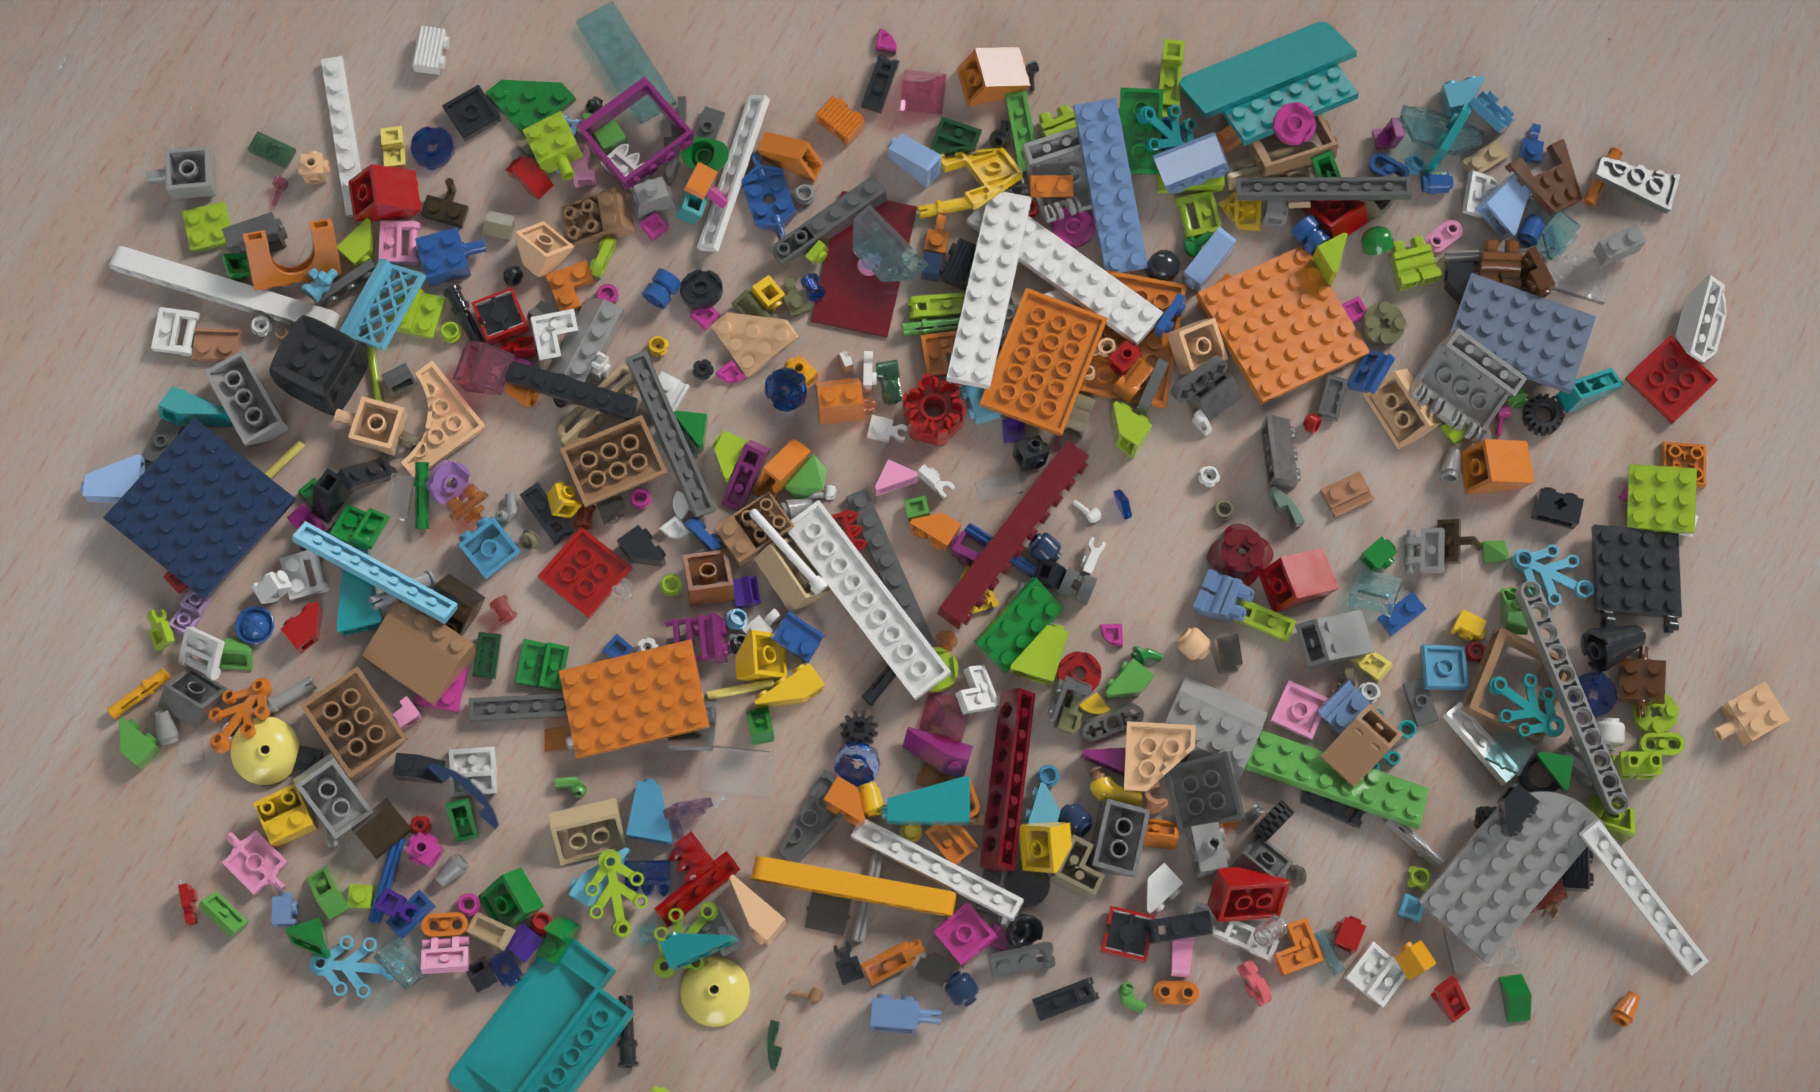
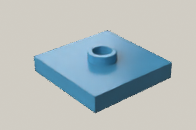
[1420,644,1469,691]

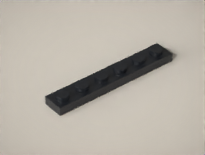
[505,360,638,420]

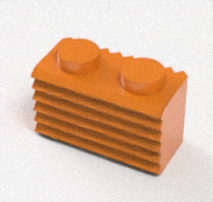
[816,96,865,146]

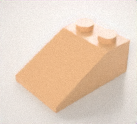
[729,874,786,946]

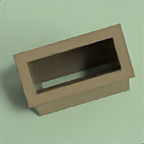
[482,211,515,240]

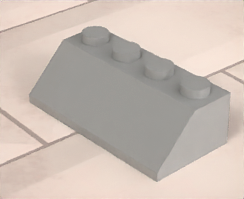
[547,298,625,384]
[204,350,290,446]

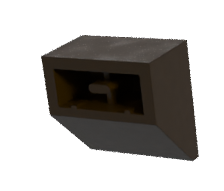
[433,574,486,636]

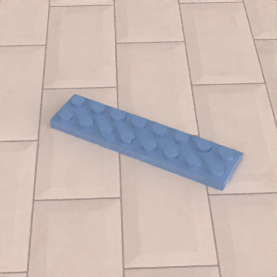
[1073,98,1148,273]

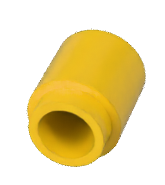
[858,782,883,818]

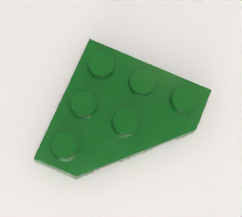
[485,79,576,138]

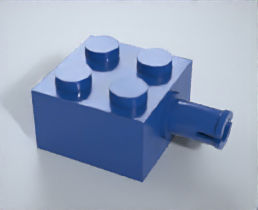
[415,227,487,287]

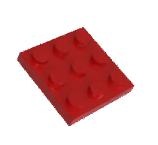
[1625,335,1718,424]
[538,526,633,619]

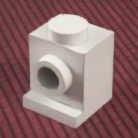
[251,570,293,604]

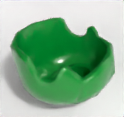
[1361,226,1394,255]

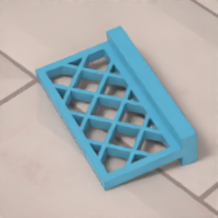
[340,258,426,351]

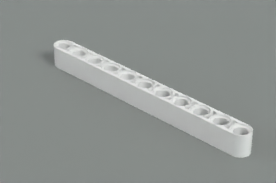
[108,246,340,328]

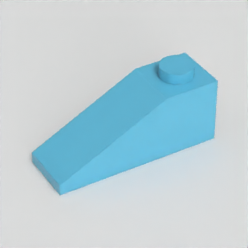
[568,847,631,911]

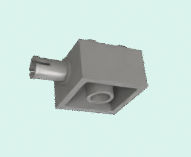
[146,146,216,200]
[1186,822,1230,879]

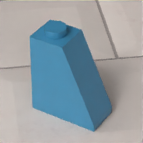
[626,779,674,846]

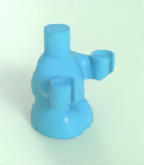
[301,268,338,303]

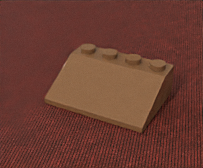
[560,415,668,508]
[362,600,476,705]
[300,666,408,783]

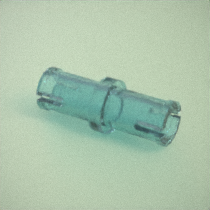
[1314,928,1346,977]

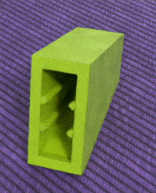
[1009,624,1069,686]

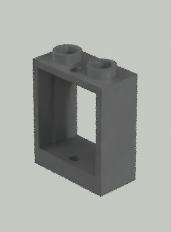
[222,212,288,254]

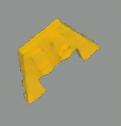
[940,147,1022,210]

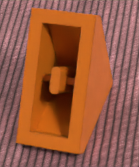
[684,162,718,200]

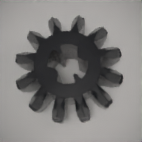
[840,711,878,749]

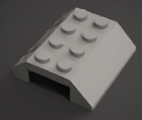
[1023,127,1092,223]
[1408,327,1527,444]
[1165,675,1268,783]

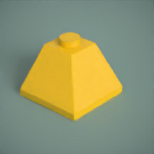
[735,630,788,682]
[1019,822,1072,873]

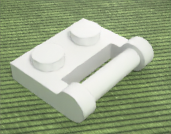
[151,307,200,357]
[279,550,330,602]
[178,627,225,680]

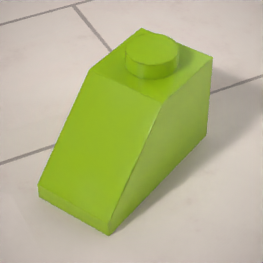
[337,217,374,269]
[713,430,748,485]

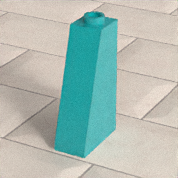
[336,548,384,637]
[883,776,970,825]

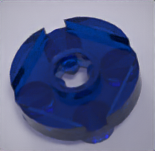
[411,126,455,171]
[765,367,807,412]
[1570,672,1618,718]
[834,742,880,787]

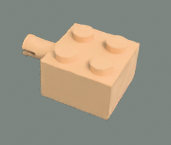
[1166,318,1228,375]
[334,396,408,456]
[1713,681,1790,746]

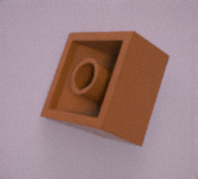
[682,549,734,606]

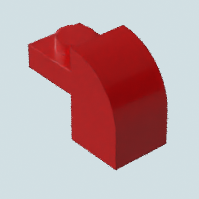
[505,155,554,200]

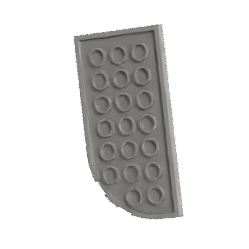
[1417,791,1606,963]

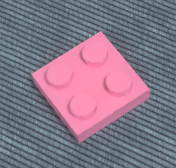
[1270,680,1329,741]

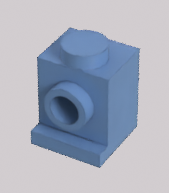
[272,892,299,927]

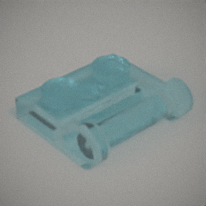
[1347,568,1402,617]
[373,937,429,990]

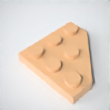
[711,312,800,378]
[1124,721,1196,792]

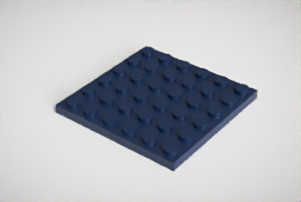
[103,418,296,601]

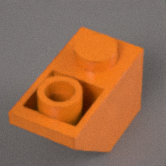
[909,512,961,551]
[824,776,865,826]

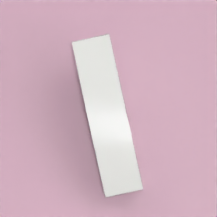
[1188,900,1280,963]

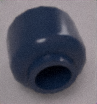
[1028,532,1062,562]
[1059,803,1092,837]
[945,971,979,1007]

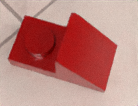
[1431,975,1470,1023]

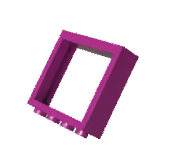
[577,76,694,191]

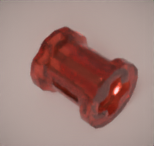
[573,502,596,530]
[489,595,517,625]

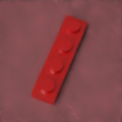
[654,851,741,927]

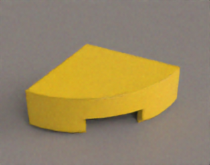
[1079,692,1110,715]

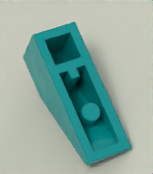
[1555,368,1624,414]
[660,932,738,970]

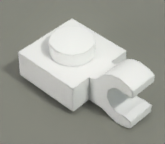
[918,464,955,499]
[1080,537,1106,576]
[742,609,781,635]

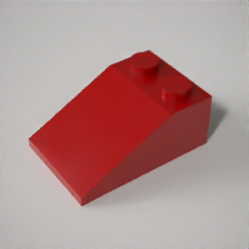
[1301,200,1369,239]
[1207,867,1291,922]

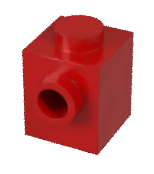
[1107,340,1143,378]
[1331,916,1366,954]

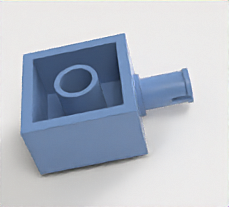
[870,994,942,1034]

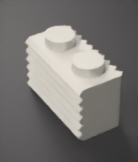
[412,25,450,75]

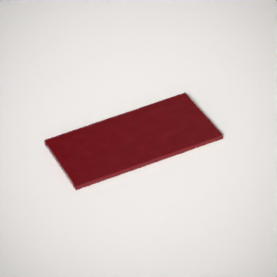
[811,191,917,338]

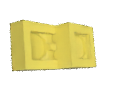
[380,126,407,169]
[1349,652,1393,683]

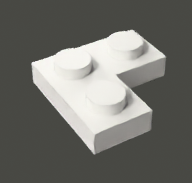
[530,309,578,361]
[955,664,999,714]

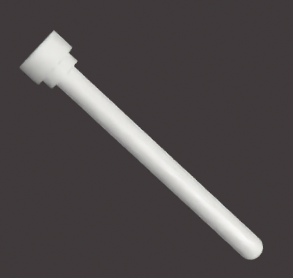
[750,509,829,596]

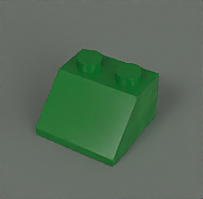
[478,867,544,929]

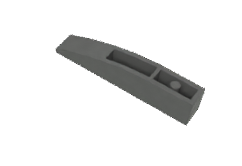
[769,175,887,266]

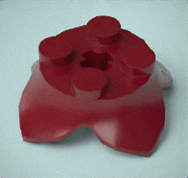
[1206,523,1274,587]

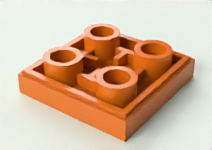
[1661,441,1706,489]

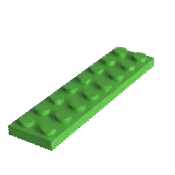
[1245,730,1430,830]

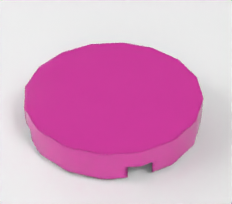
[1273,102,1316,145]
[1052,207,1094,248]

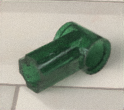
[875,359,902,405]

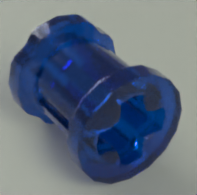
[800,273,826,302]

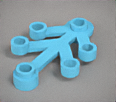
[1512,544,1594,607]
[309,935,401,999]

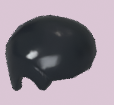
[1146,250,1180,282]
[1007,914,1044,948]

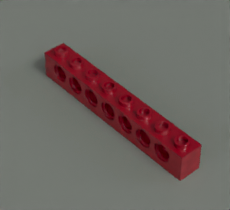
[979,688,1036,872]

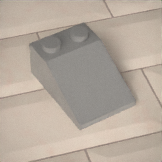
[293,752,373,839]

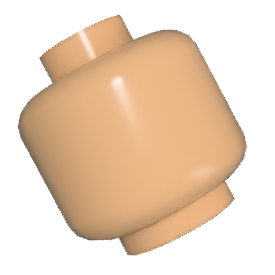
[1177,627,1210,661]

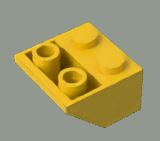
[253,784,318,848]

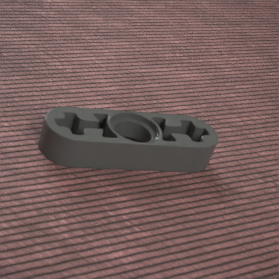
[1171,355,1228,403]
[1135,358,1169,417]
[1080,703,1144,741]

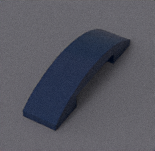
[427,763,499,829]

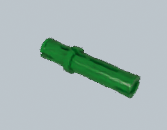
[413,462,429,529]

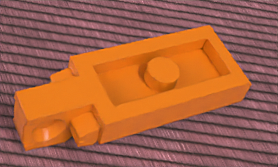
[860,938,925,986]

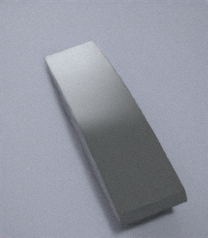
[663,96,687,186]

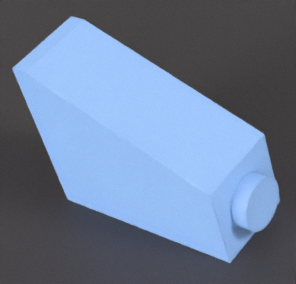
[887,134,942,188]
[1476,173,1530,240]
[1182,227,1236,292]
[80,455,146,503]

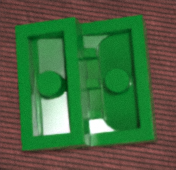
[329,504,390,549]
[514,639,569,691]

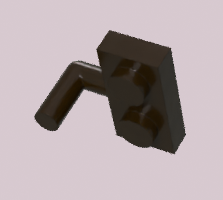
[420,178,469,228]
[1437,519,1483,564]

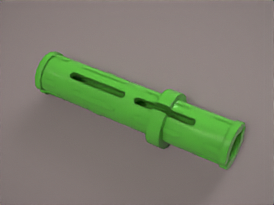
[902,317,960,337]

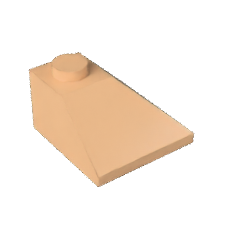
[514,221,574,277]

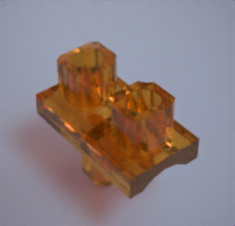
[445,483,489,523]

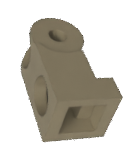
[1064,393,1096,439]

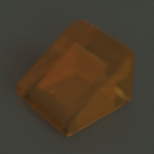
[544,726,568,752]
[914,762,949,787]

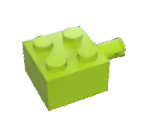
[523,111,584,180]

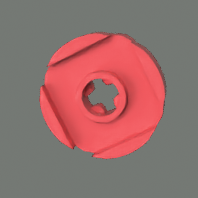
[1237,960,1272,1007]

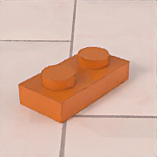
[1029,175,1073,198]

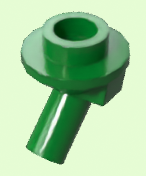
[1183,231,1212,257]
[1131,646,1163,666]

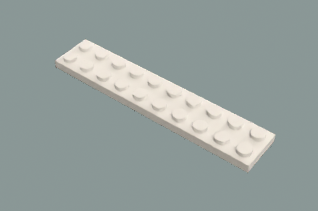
[946,192,1032,390]
[966,203,1164,345]
[788,500,952,701]

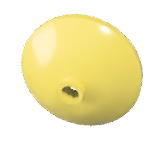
[230,717,300,785]
[680,957,750,1027]

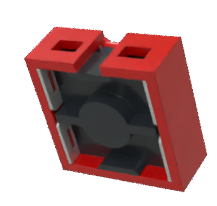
[471,287,529,346]
[1100,906,1156,963]

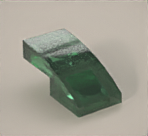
[767,1020,783,1072]

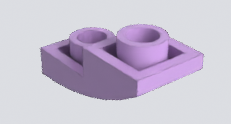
[169,589,212,636]

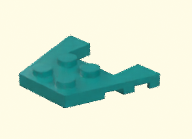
[1422,102,1472,175]

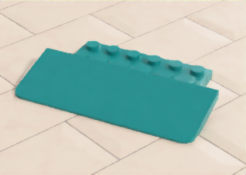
[1179,22,1359,146]
[449,939,635,1092]

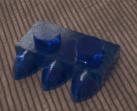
[624,860,671,897]

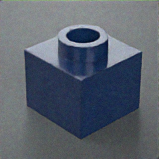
[918,251,942,282]

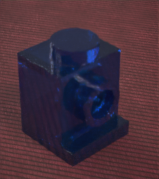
[487,949,524,988]

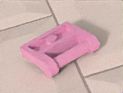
[378,221,420,266]

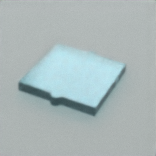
[1485,730,1536,776]

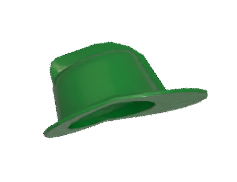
[681,137,729,171]

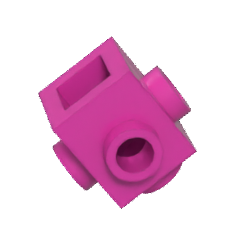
[406,832,445,870]

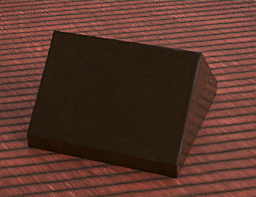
[351,798,413,859]

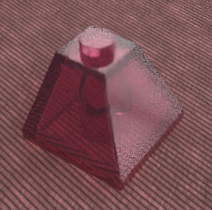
[900,70,947,114]
[918,692,969,742]

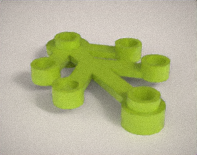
[584,849,648,938]
[654,902,719,978]

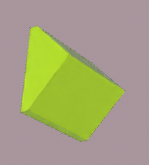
[1312,233,1348,287]
[1587,795,1636,842]

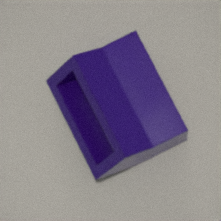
[733,576,761,609]
[506,923,543,963]

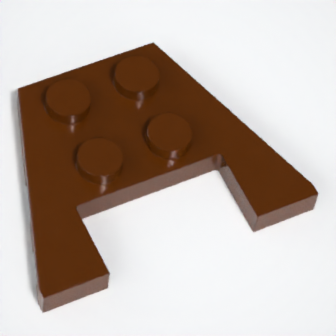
[1505,139,1582,216]

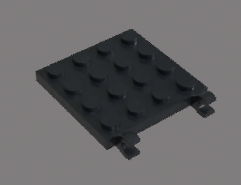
[1591,524,1682,633]

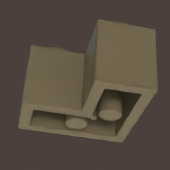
[1049,835,1105,901]

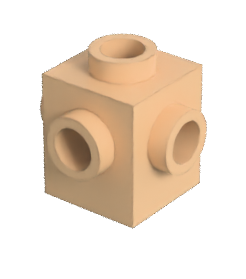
[297,151,330,184]

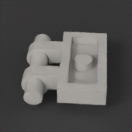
[1404,528,1445,574]

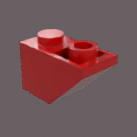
[281,601,323,654]

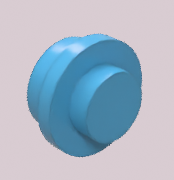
[1404,155,1425,175]
[725,609,748,631]
[1037,765,1060,788]

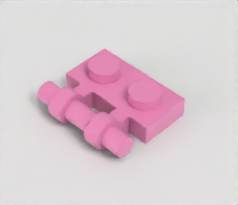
[421,935,470,974]

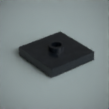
[442,84,501,141]

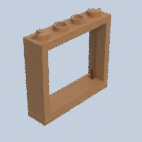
[1246,114,1339,178]
[1461,627,1567,745]

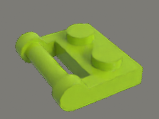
[1175,191,1222,240]

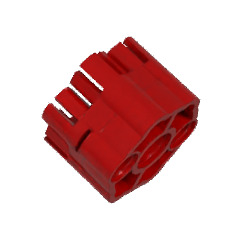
[902,373,966,446]

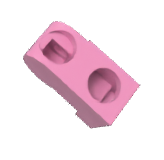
[572,143,597,188]
[392,696,423,732]
[1170,937,1194,978]

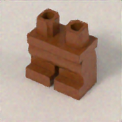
[1477,239,1522,289]

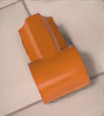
[1112,357,1154,403]

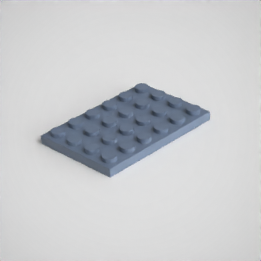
[1449,273,1596,394]

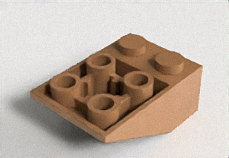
[561,186,636,246]
[714,491,795,570]
[1320,704,1404,788]

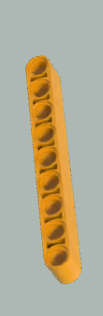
[751,856,957,917]

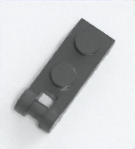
[988,942,1056,978]

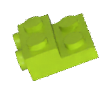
[387,285,446,340]

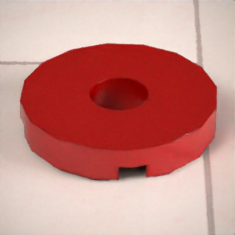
[1057,651,1102,696]

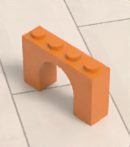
[243,218,342,291]

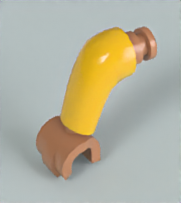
[1088,766,1169,815]

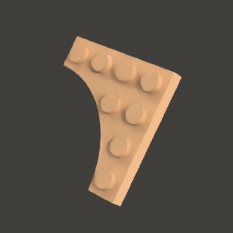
[401,361,486,480]

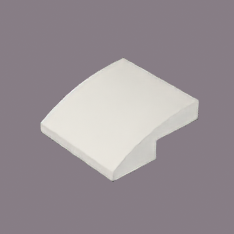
[448,746,497,797]
[1343,941,1407,1007]

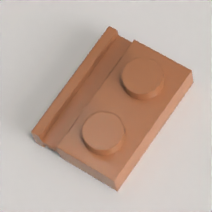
[192,328,241,362]
[1320,471,1375,519]

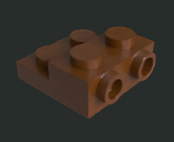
[1520,246,1556,299]

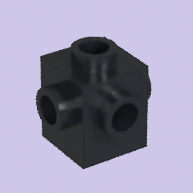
[1012,435,1050,472]

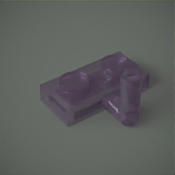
[663,797,713,840]

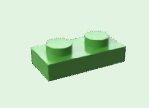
[198,891,249,938]

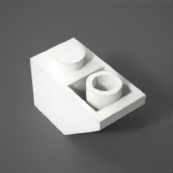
[1145,863,1183,916]

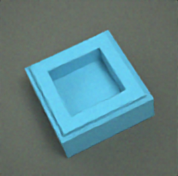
[1397,893,1425,923]

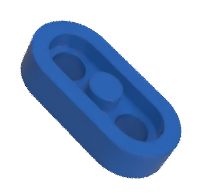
[1368,153,1409,177]
[684,518,722,551]

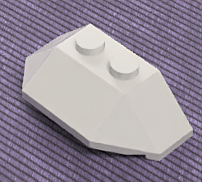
[1675,275,1727,363]

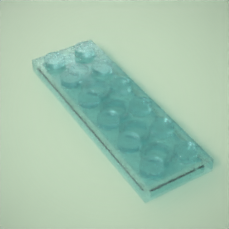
[576,1,677,124]

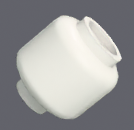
[1597,718,1625,751]

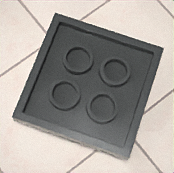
[1165,751,1246,834]

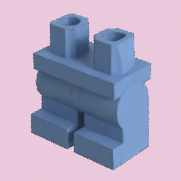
[1193,569,1255,624]

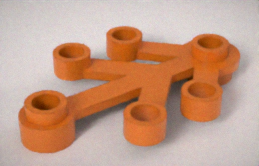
[208,678,272,754]

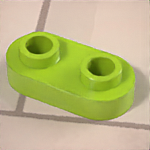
[589,236,617,278]
[1638,732,1685,756]

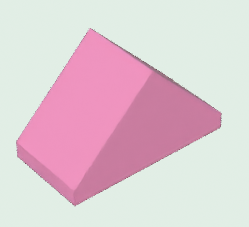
[875,459,918,496]

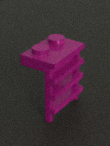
[665,613,730,664]

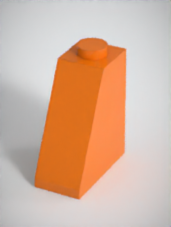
[757,131,824,182]
[753,438,811,499]

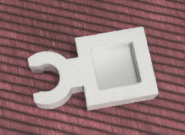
[591,351,612,382]
[863,351,877,392]
[867,415,908,443]

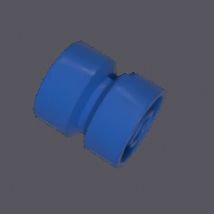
[1291,215,1331,256]
[642,268,682,310]

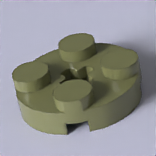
[1361,301,1407,345]

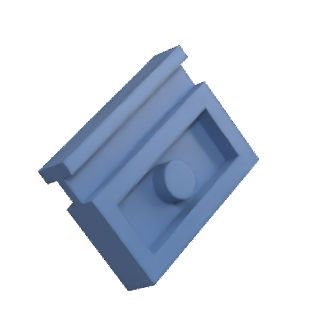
[1316,680,1371,735]

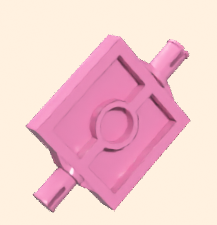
[222,830,289,895]

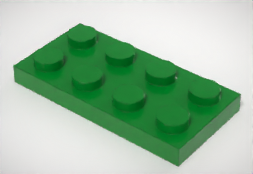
[1119,87,1164,176]
[973,577,1064,673]

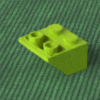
[1109,401,1153,459]

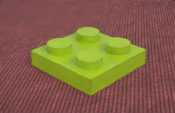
[182,201,231,253]

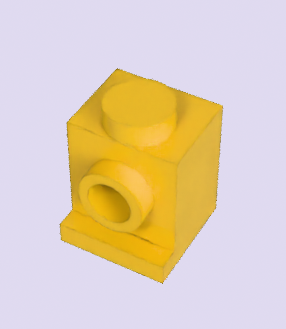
[750,275,785,312]
[547,481,582,518]
[1449,609,1487,641]

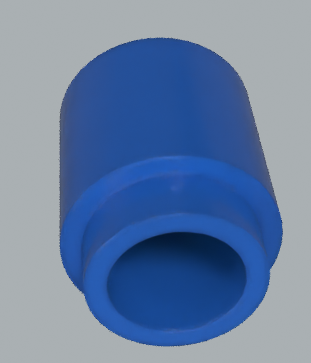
[1420,172,1454,194]
[1517,214,1545,247]

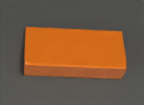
[1143,819,1179,850]

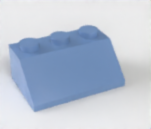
[1153,132,1230,194]

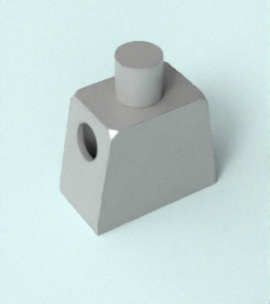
[630,177,676,219]

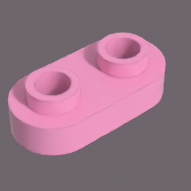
[1425,220,1463,255]

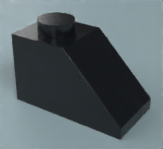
[393,753,445,784]

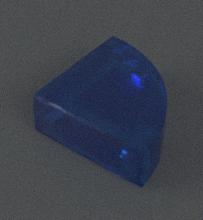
[1113,489,1132,520]

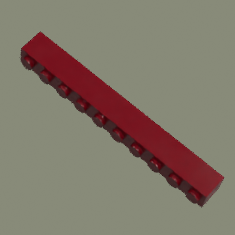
[938,440,1089,629]

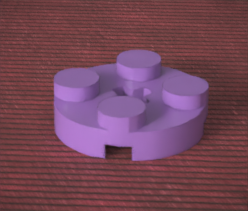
[426,460,471,505]

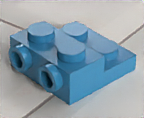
[1468,91,1516,133]
[457,516,521,579]

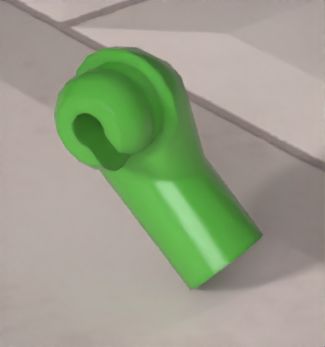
[555,776,587,798]
[1118,981,1146,1014]

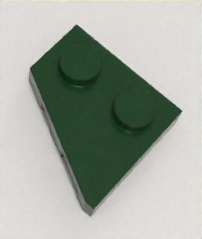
[930,117,982,155]

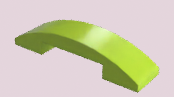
[1159,39,1185,120]

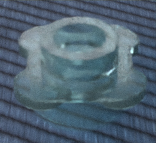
[635,921,661,947]

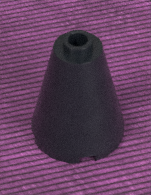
[1581,625,1646,673]

